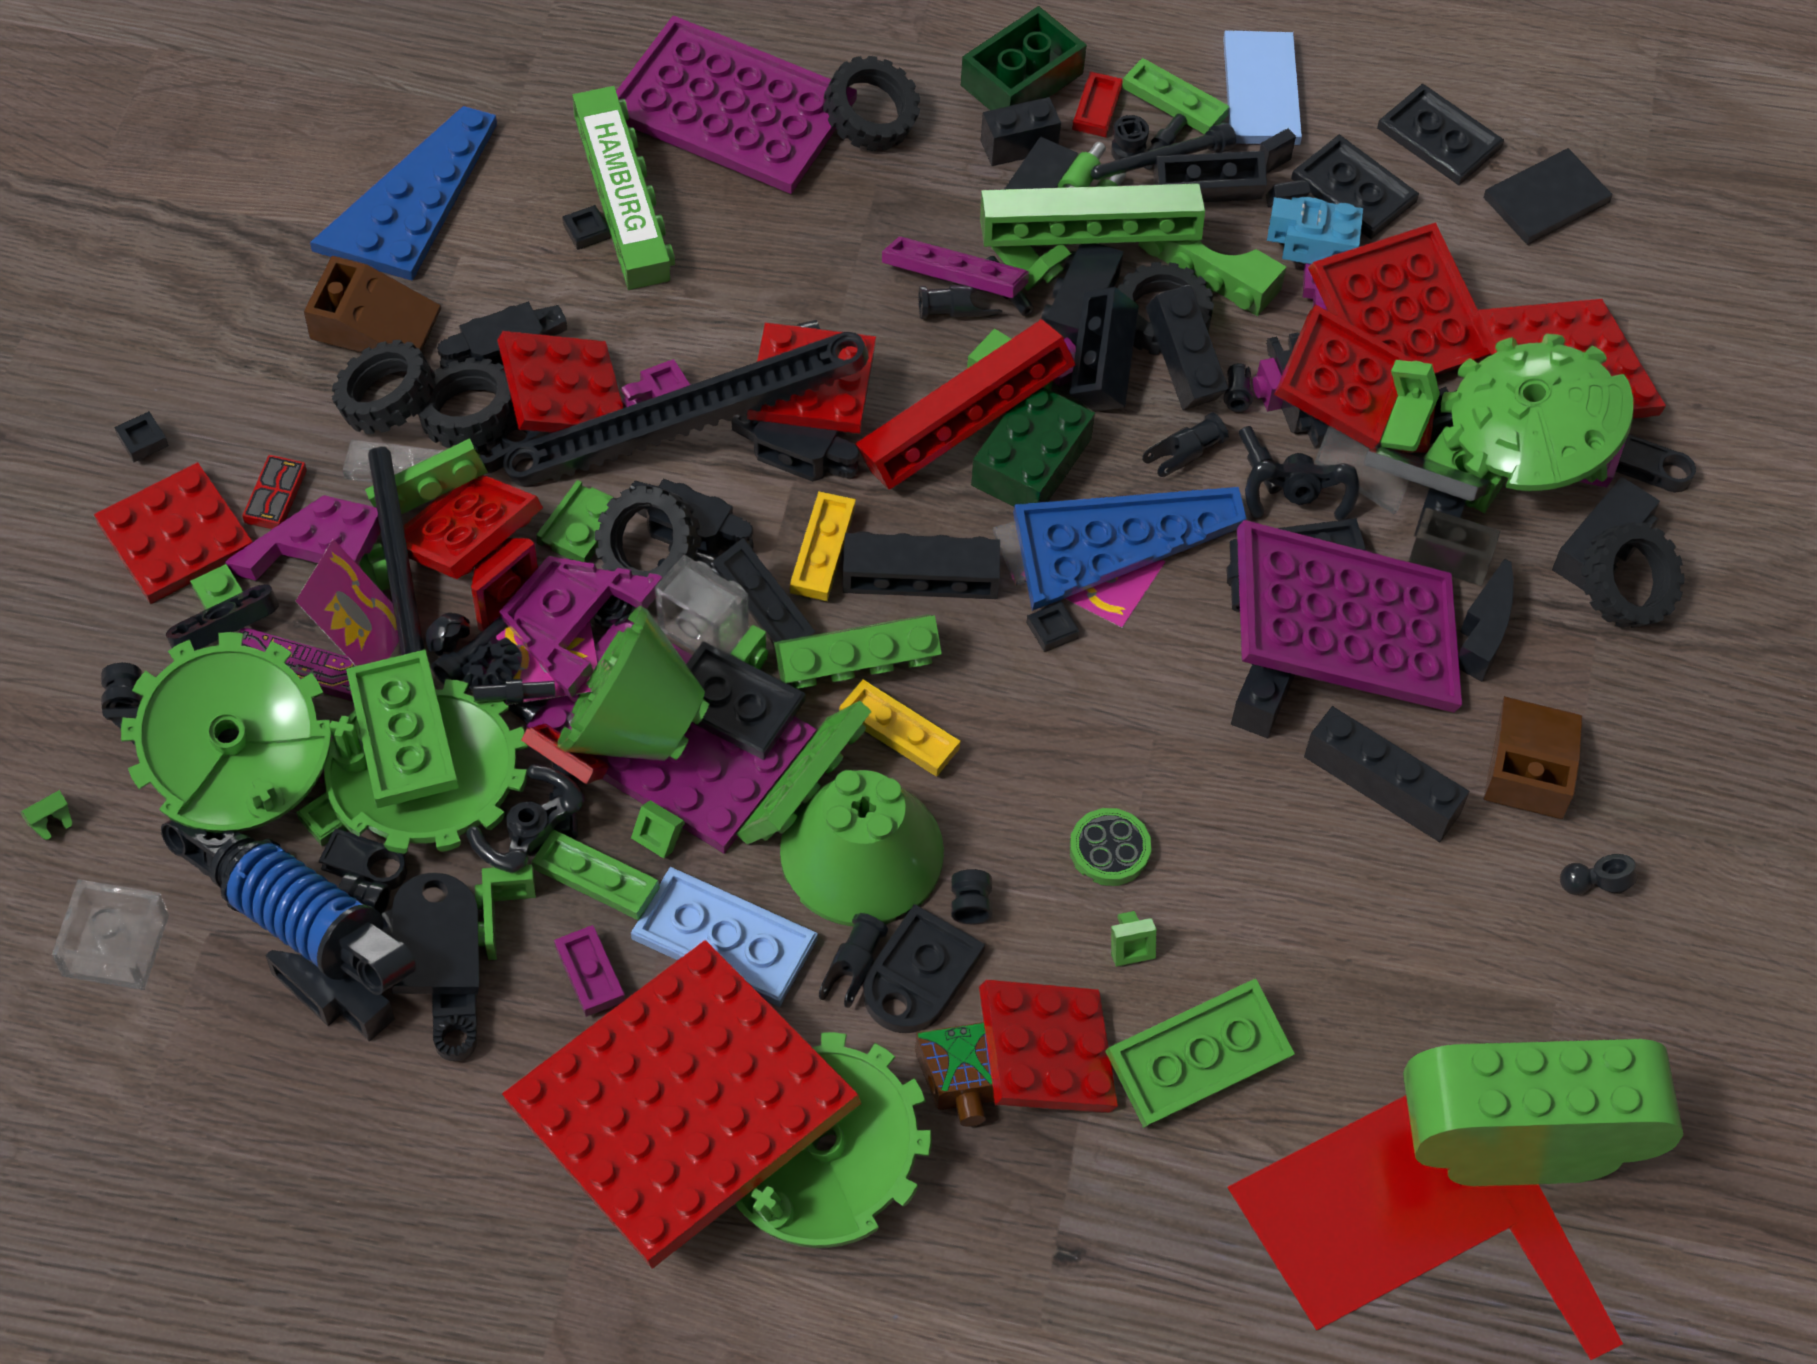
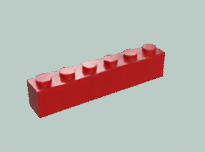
[855,319,1076,490]

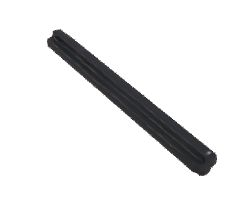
[368,446,424,655]

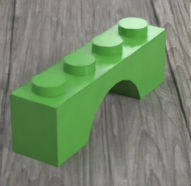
[1138,240,1286,316]

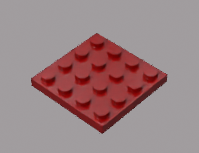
[1308,222,1491,376]
[1472,299,1666,419]

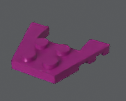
[225,495,381,580]
[500,556,665,698]

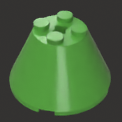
[557,606,709,761]
[780,770,944,927]

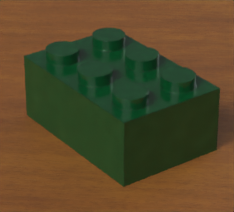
[960,6,1087,110]
[971,387,1095,507]

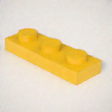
[790,491,856,601]
[839,679,960,777]

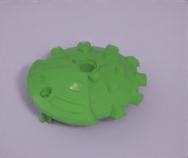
[1441,334,1633,491]
[121,632,332,833]
[324,679,528,854]
[735,1032,932,1248]

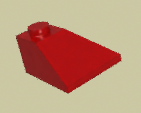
[471,538,538,632]

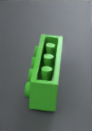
[774,614,942,689]

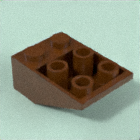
[304,256,441,352]
[1483,696,1582,819]

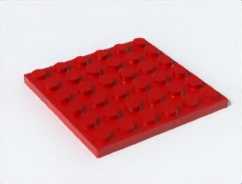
[502,940,861,1269]

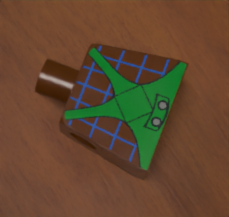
[915,1022,995,1127]

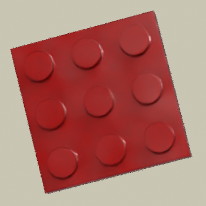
[1274,304,1412,449]
[747,322,876,434]
[497,331,623,432]
[94,462,253,604]
[403,475,543,580]
[979,979,1118,1113]

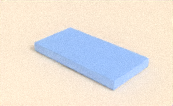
[1223,31,1302,145]
[631,867,818,1007]

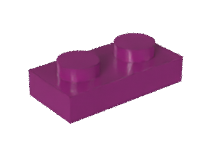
[554,925,625,1017]

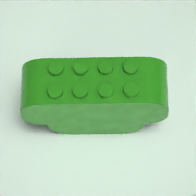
[1403,1039,1684,1186]

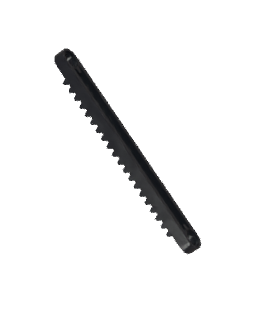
[503,332,869,486]

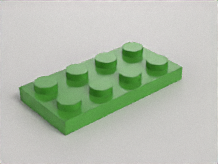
[346,649,459,808]
[737,701,872,845]
[1105,978,1295,1128]

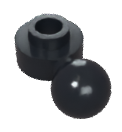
[1560,854,1638,895]

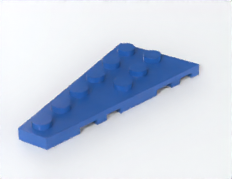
[310,106,497,281]
[1013,487,1246,611]

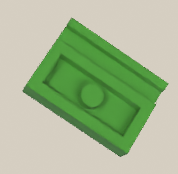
[536,480,613,563]

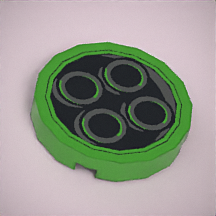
[1070,808,1151,886]

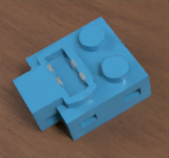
[1267,197,1363,264]

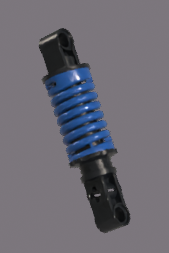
[161,820,416,995]

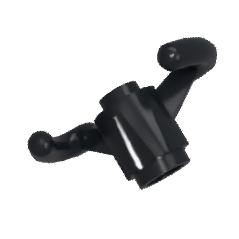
[1245,453,1360,520]
[466,764,585,873]

